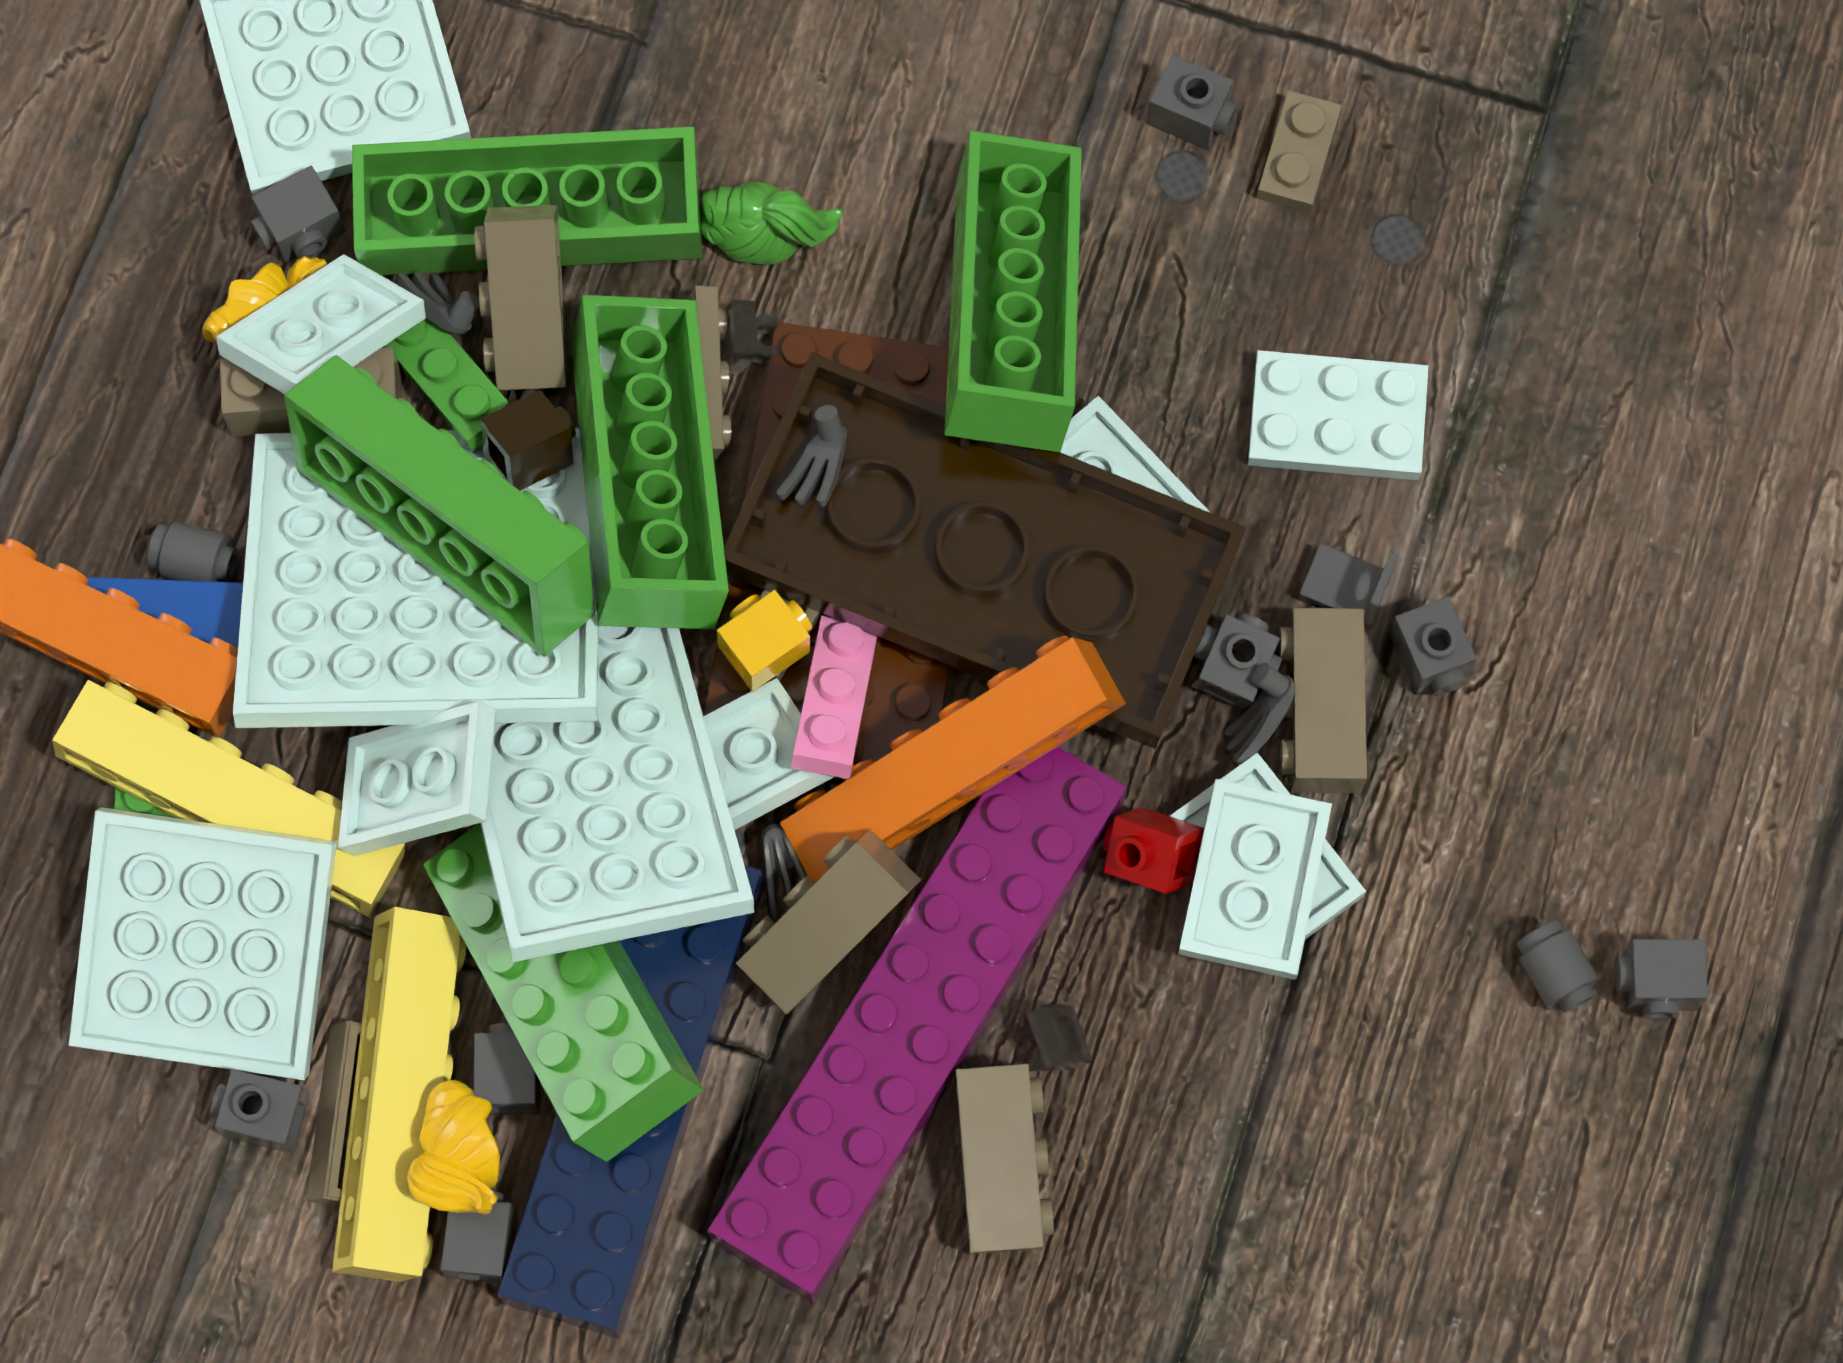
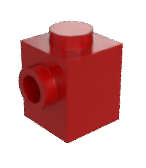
[1104,807,1204,894]

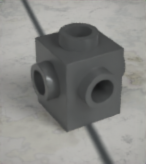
[1191,612,1282,710]

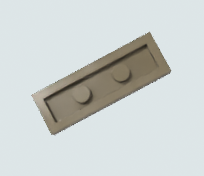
[686,285,731,462]

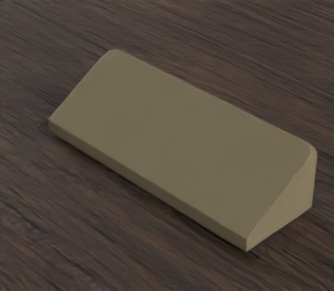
[307,1020,362,1206]

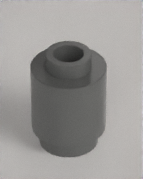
[147,521,239,582]
[1516,920,1599,1013]

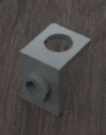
[1299,544,1399,626]

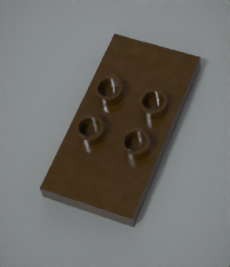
[724,352,1246,749]

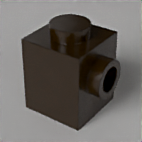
[480,390,576,491]

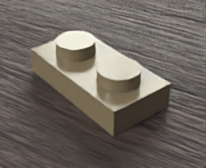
[1256,90,1342,213]

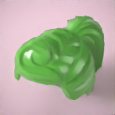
[701,182,844,265]

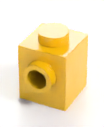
[717,590,812,692]

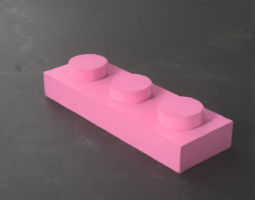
[791,615,877,779]

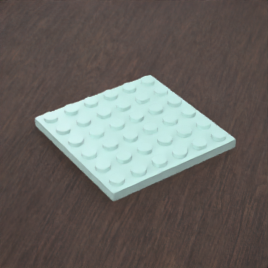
[233,428,599,728]

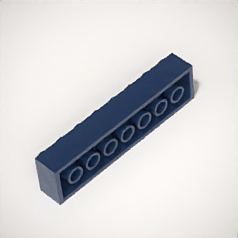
[498,865,764,1340]

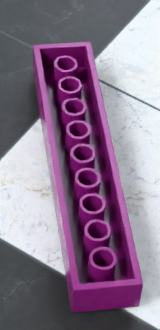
[708,747,1127,1305]

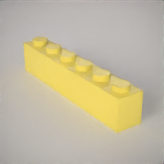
[52,680,405,918]
[332,907,466,1282]

